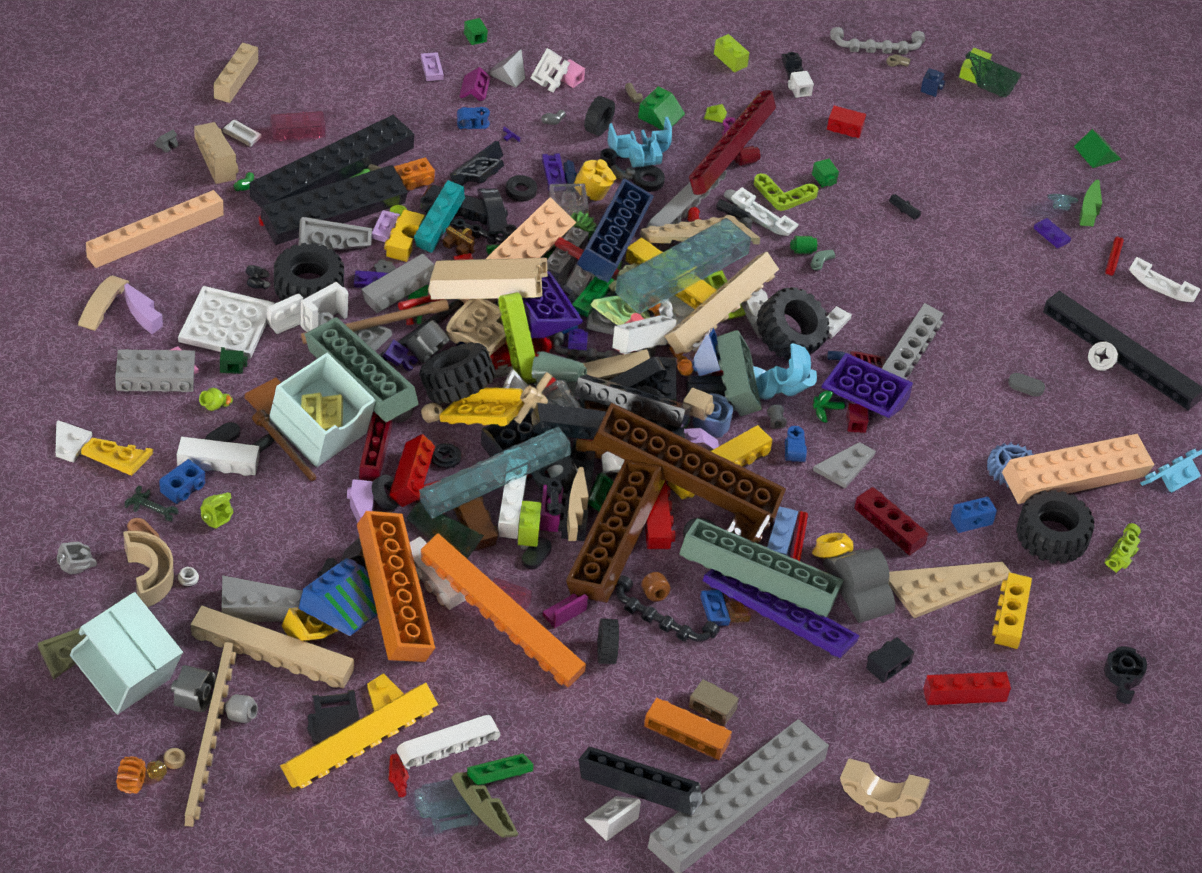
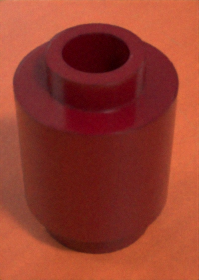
[734,146,761,166]

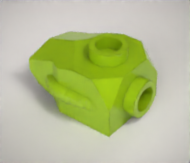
[200,492,233,528]

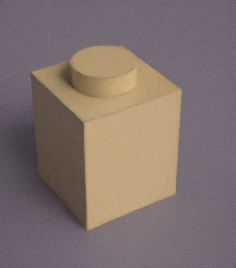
[683,388,714,421]

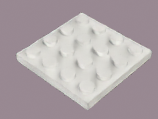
[178,286,274,359]

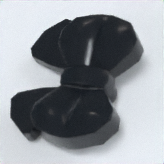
[245,265,271,290]

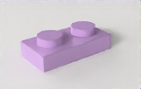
[421,52,444,81]
[371,210,400,242]

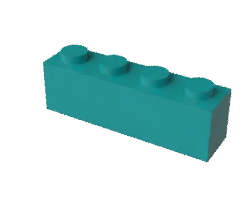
[414,180,465,253]

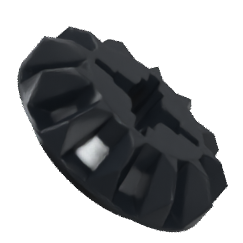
[431,443,461,470]

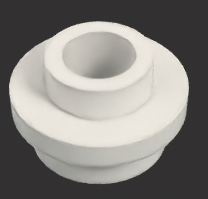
[178,567,199,586]

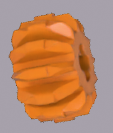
[116,756,146,794]

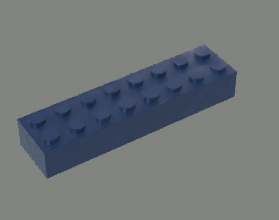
[576,178,654,283]

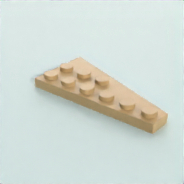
[640,215,760,244]
[889,562,1011,618]

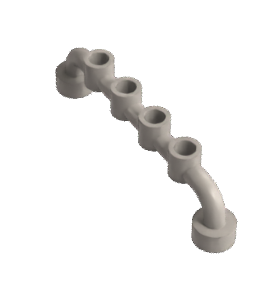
[830,27,925,54]

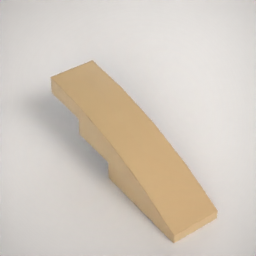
[567,467,588,541]

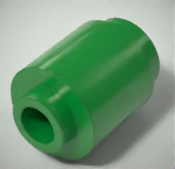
[790,236,817,254]

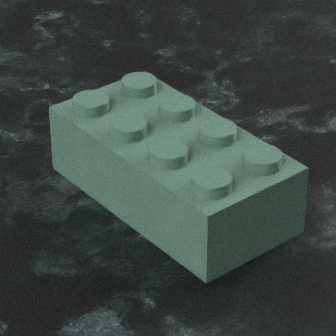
[716,330,762,416]

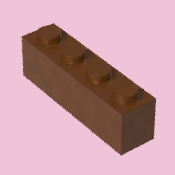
[444,472,499,551]

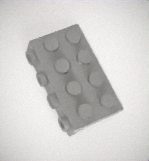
[115,349,195,392]

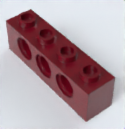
[854,487,928,556]

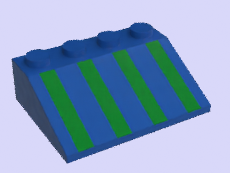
[298,558,378,636]

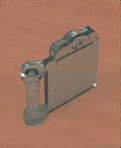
[414,779,478,834]

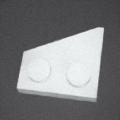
[56,421,92,463]

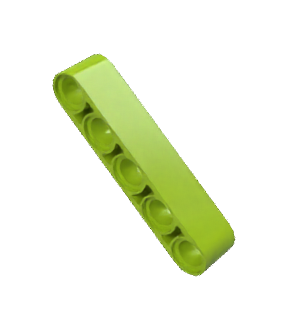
[498,292,537,384]

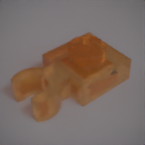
[724,594,751,623]

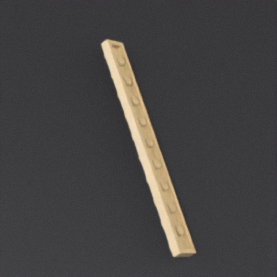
[185,642,236,827]

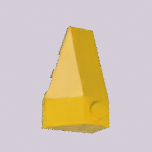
[281,607,339,640]

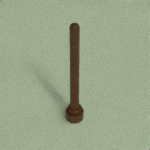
[252,409,316,481]

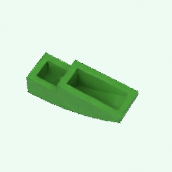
[1079,180,1102,226]

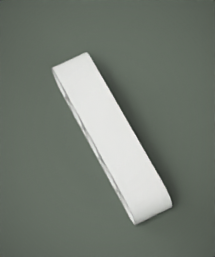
[397,715,500,770]

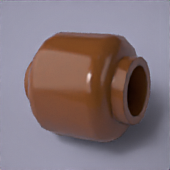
[641,572,671,602]

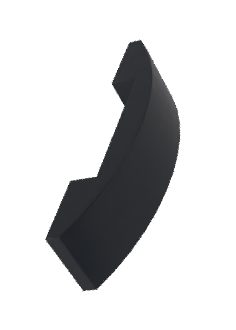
[477,188,507,234]

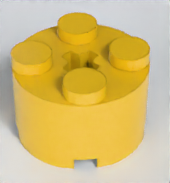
[574,159,616,201]

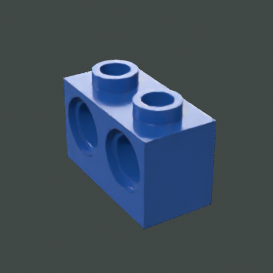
[159,459,205,504]

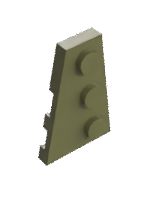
[38,628,86,680]

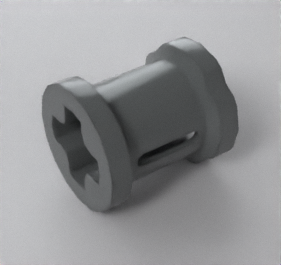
[767,405,787,429]

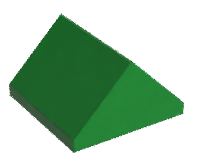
[1074,129,1121,168]

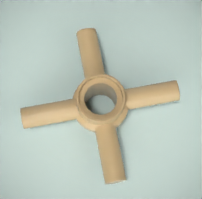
[514,372,553,424]

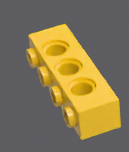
[992,572,1032,649]

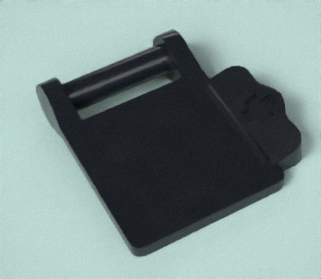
[307,690,360,744]

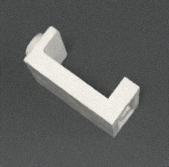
[301,282,348,332]

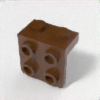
[726,512,771,544]

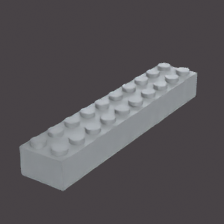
[648,719,829,873]

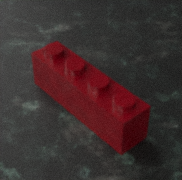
[359,411,392,481]

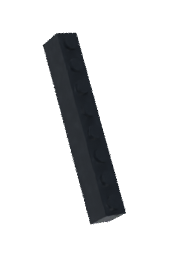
[531,403,685,440]

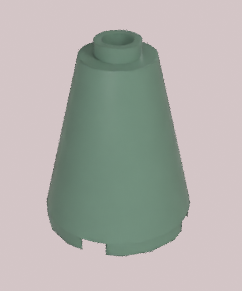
[532,352,587,387]

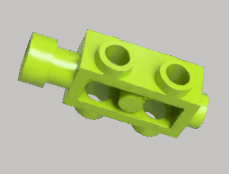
[1104,523,1141,573]

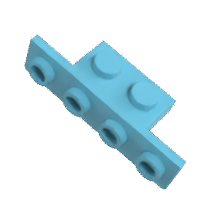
[1140,449,1202,492]

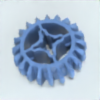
[987,442,1034,488]

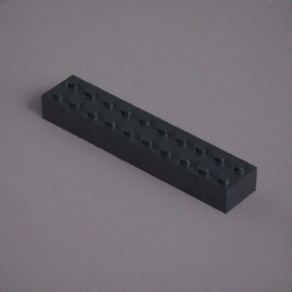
[249,114,415,209]

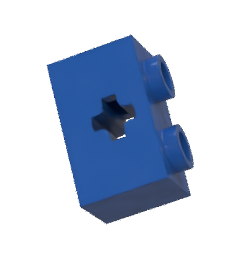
[950,497,997,533]

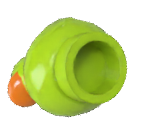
[199,388,233,411]

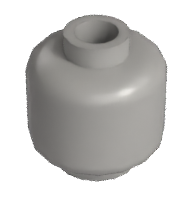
[224,694,258,723]

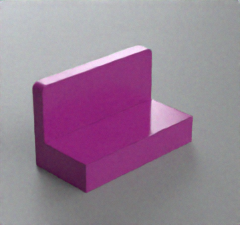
[459,66,491,101]
[542,593,588,628]

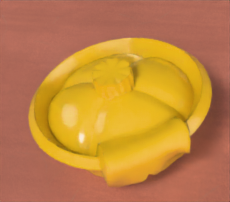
[812,533,854,558]

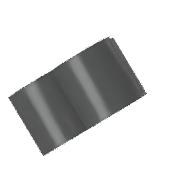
[823,548,895,623]

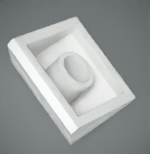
[584,796,641,841]

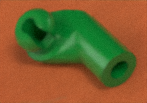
[233,172,254,192]

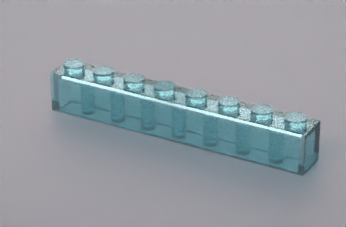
[419,427,571,518]

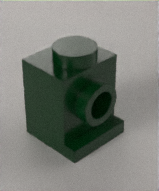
[220,347,248,374]

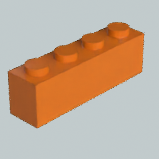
[644,697,732,760]

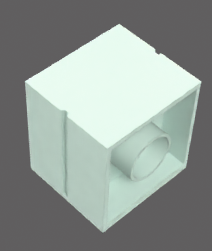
[269,353,376,467]
[70,592,183,715]

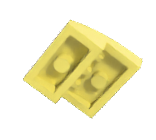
[301,393,343,431]

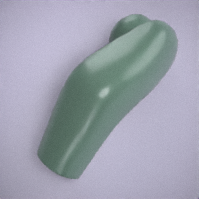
[810,250,835,271]

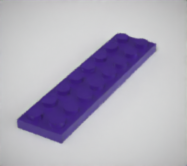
[702,569,859,658]

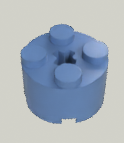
[693,394,733,438]

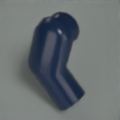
[828,351,845,361]

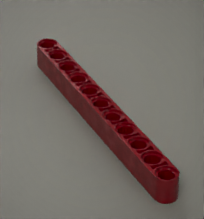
[689,90,776,195]

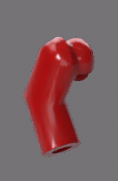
[688,207,701,222]

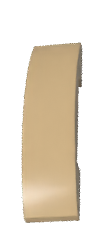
[78,275,129,331]

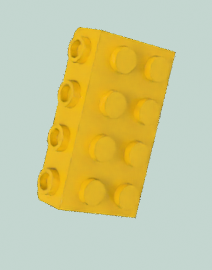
[439,388,525,426]

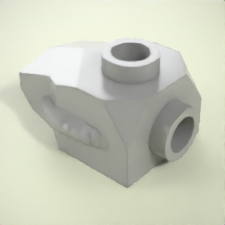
[57,542,97,574]

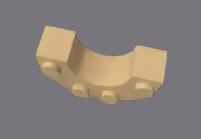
[123,531,174,607]
[840,759,930,818]

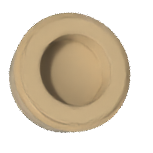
[164,748,185,769]

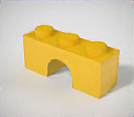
[384,210,425,262]

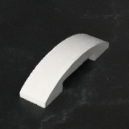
[731,187,799,236]
[1129,257,1200,302]

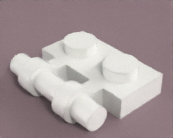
[531,48,570,93]

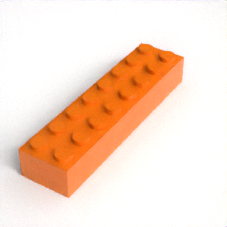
[357,511,435,662]

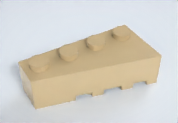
[194,122,238,184]

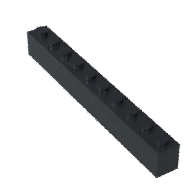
[1043,291,1202,411]

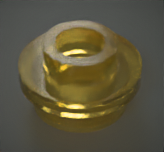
[147,760,167,781]

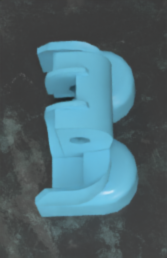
[607,117,672,167]
[753,343,817,400]

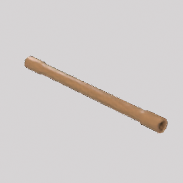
[301,299,449,344]

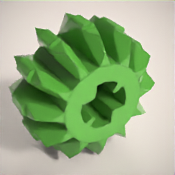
[571,211,596,240]

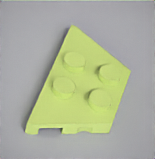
[591,293,650,325]

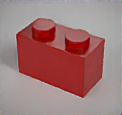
[827,105,866,138]

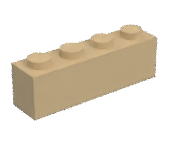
[214,43,258,103]
[583,349,650,381]

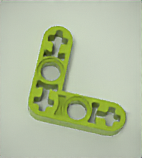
[754,173,818,211]

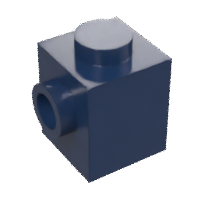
[920,68,945,97]

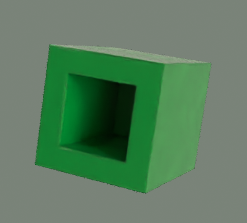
[464,18,488,45]
[812,159,839,187]

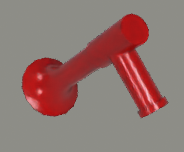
[398,295,444,325]

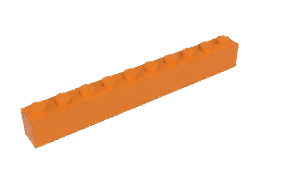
[421,533,586,687]

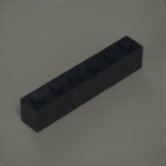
[578,746,702,815]

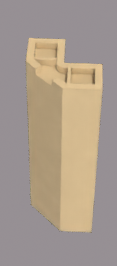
[428,258,548,299]

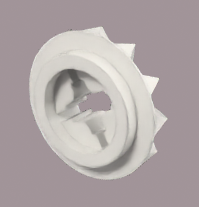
[1088,342,1118,371]

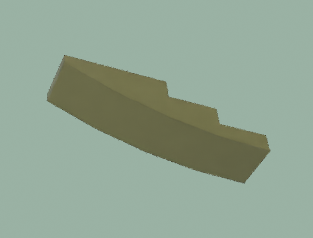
[451,772,519,838]

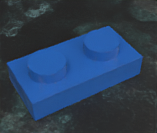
[700,590,730,626]

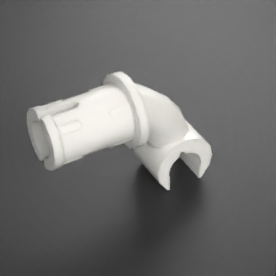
[659,298,673,318]

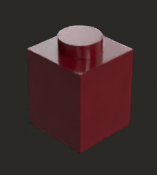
[846,403,868,433]

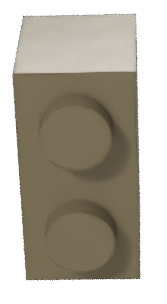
[689,679,739,726]

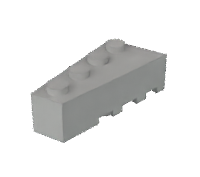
[222,575,303,622]

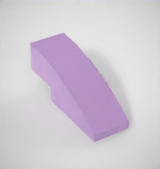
[124,284,163,334]

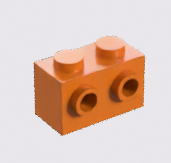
[394,157,435,190]

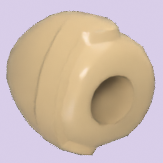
[421,403,443,423]

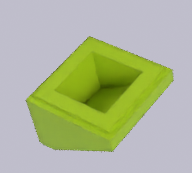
[704,104,727,123]

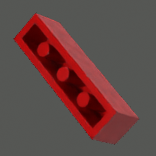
[389,434,435,507]
[645,480,675,549]
[923,672,1011,705]

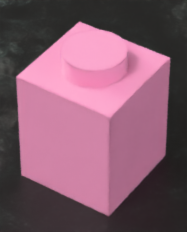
[561,59,585,88]

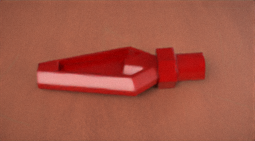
[389,754,409,797]

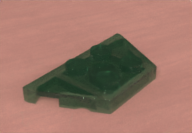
[965,51,1021,97]

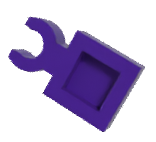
[383,339,418,371]

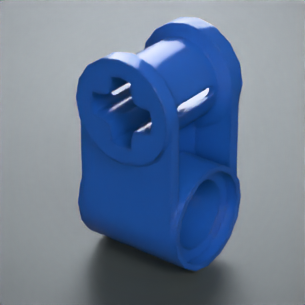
[457,107,490,129]
[785,426,807,462]

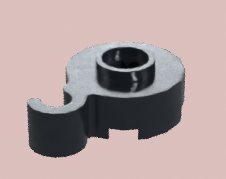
[1104,646,1147,704]

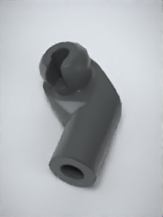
[541,110,566,125]
[610,164,635,180]

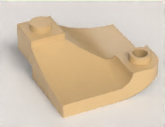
[446,298,507,355]

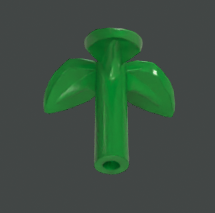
[813,391,845,423]

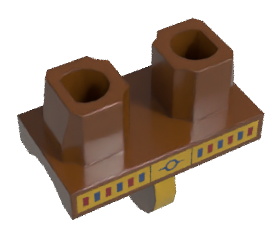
[442,226,475,255]

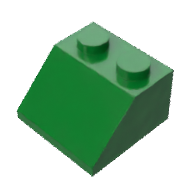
[638,86,685,130]

